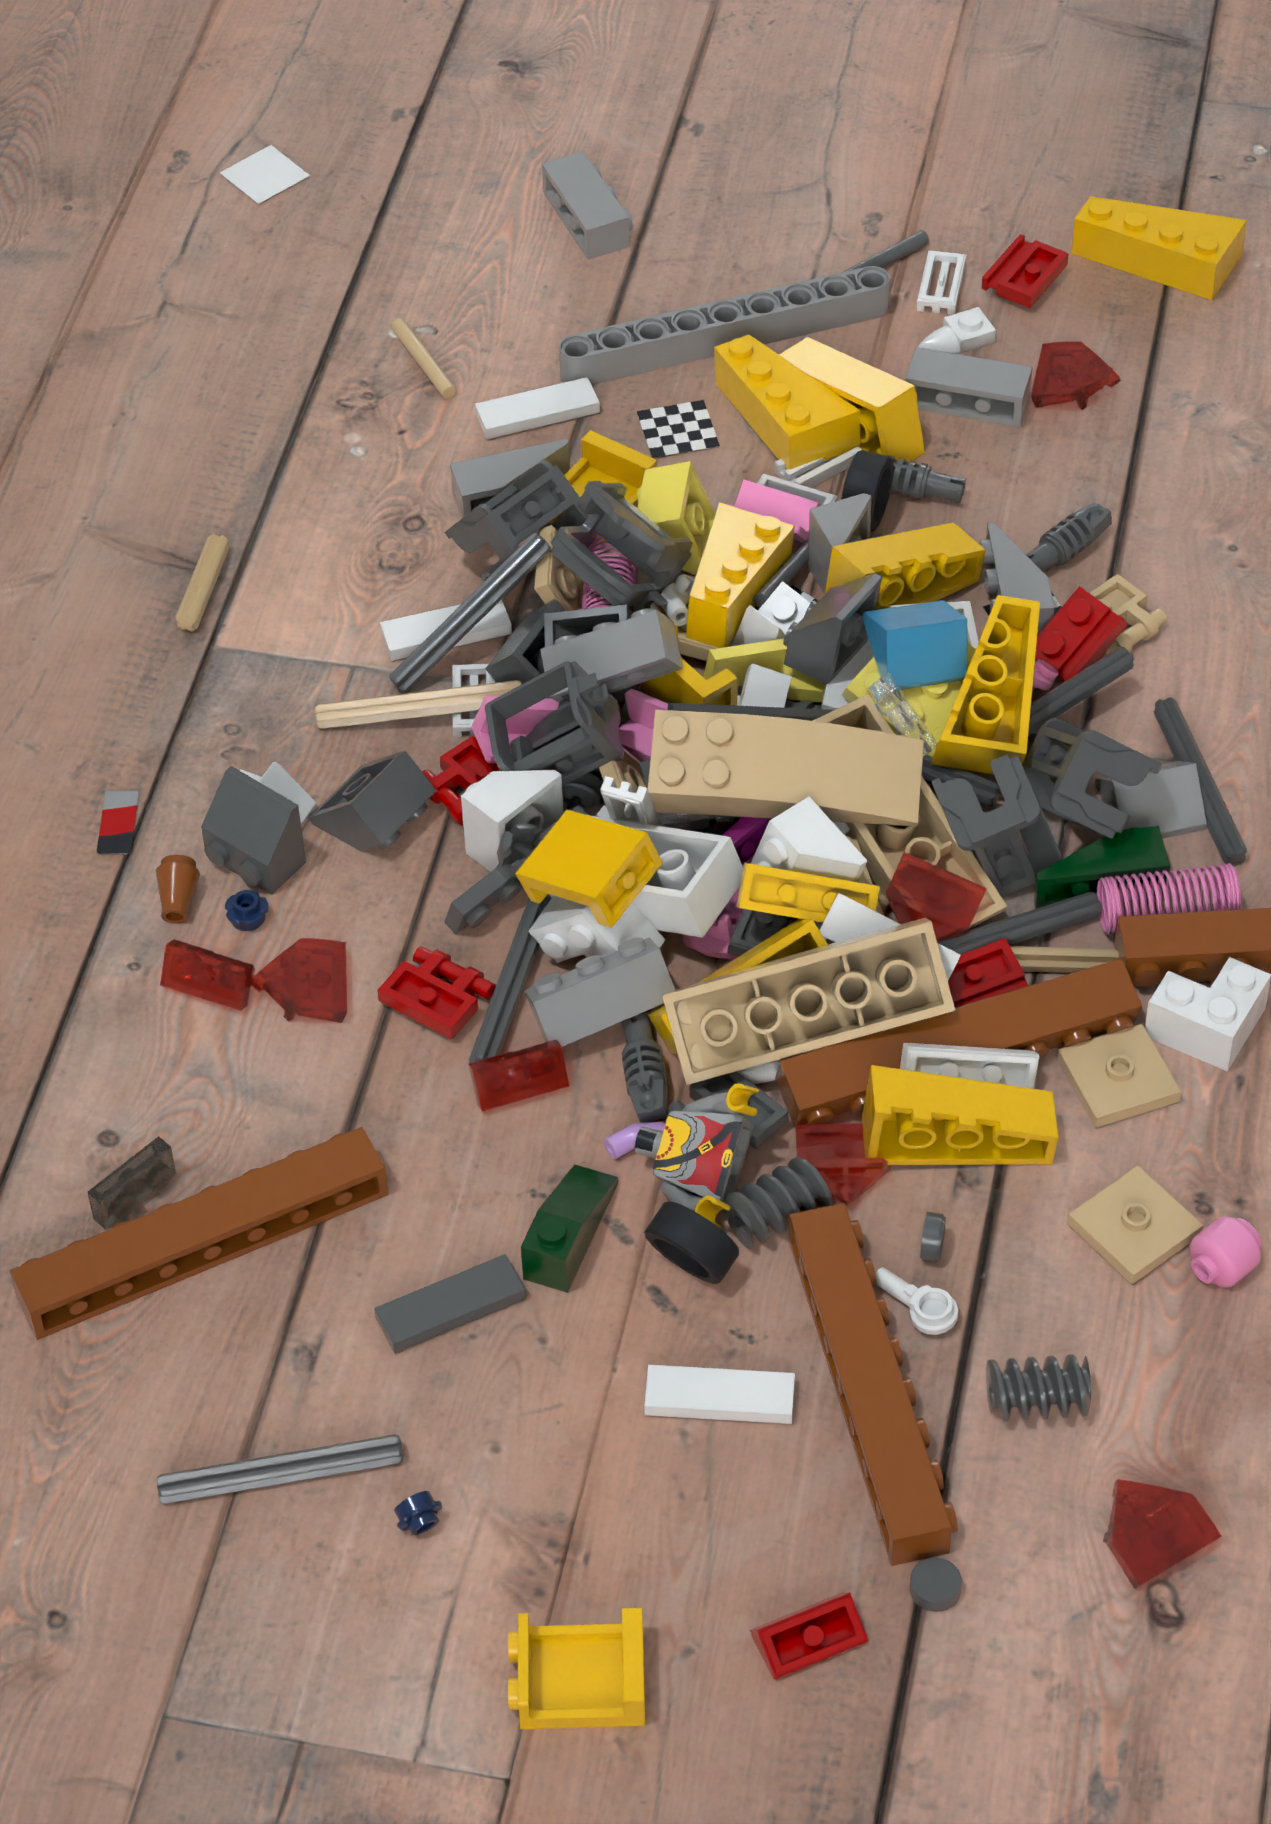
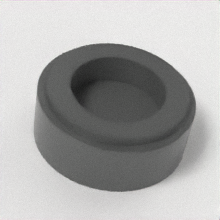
[920,1212,946,1261]
[910,1558,962,1612]

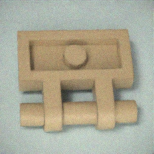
[1090,574,1168,660]

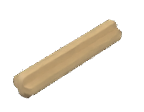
[175,534,229,632]
[1010,946,1119,973]

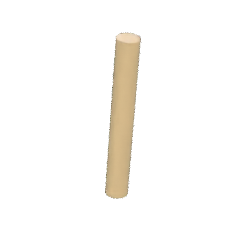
[391,318,457,399]

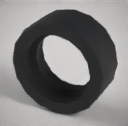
[841,450,893,532]
[644,1201,739,1284]

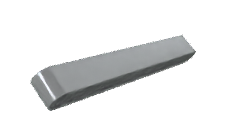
[559,266,890,385]

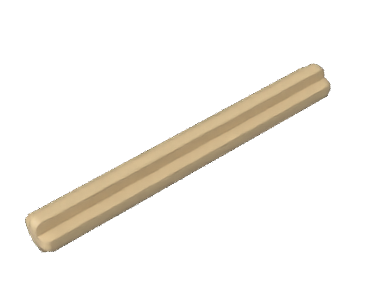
[315,680,522,729]

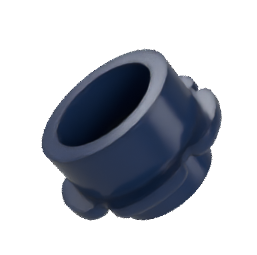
[225,890,269,931]
[394,1491,442,1535]

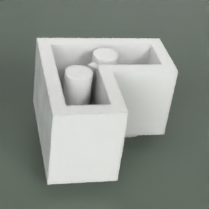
[528,896,666,963]
[1145,957,1271,1072]

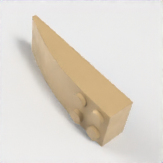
[813,694,1007,940]
[648,710,924,826]
[662,918,956,1085]

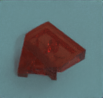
[1031,341,1121,410]
[885,852,987,941]
[250,938,347,1023]
[795,1123,891,1205]
[1103,1479,1222,1589]

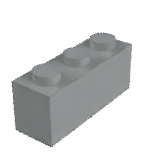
[542,151,633,260]
[905,347,1032,427]
[540,609,683,703]
[524,937,675,1051]

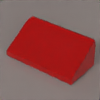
[750,1592,869,1679]

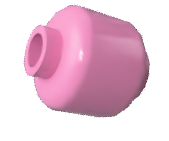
[1190,1216,1262,1288]

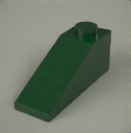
[1034,826,1170,909]
[521,1164,618,1293]

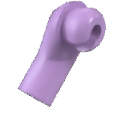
[604,1122,666,1159]

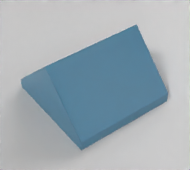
[862,600,967,692]

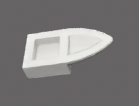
[918,307,996,354]

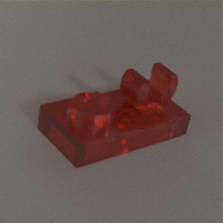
[160,939,255,1011]
[468,1039,570,1112]

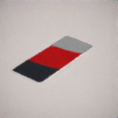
[97,791,139,854]

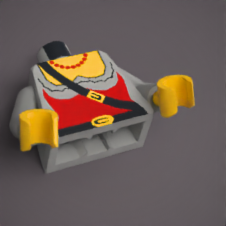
[635,1083,759,1229]

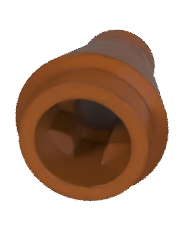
[156,854,200,923]

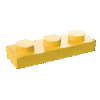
[737,863,880,923]

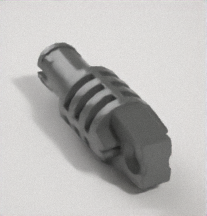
[886,455,966,503]
[1026,502,1112,572]
[621,1011,668,1123]

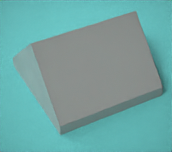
[809,493,872,594]
[1095,761,1207,839]

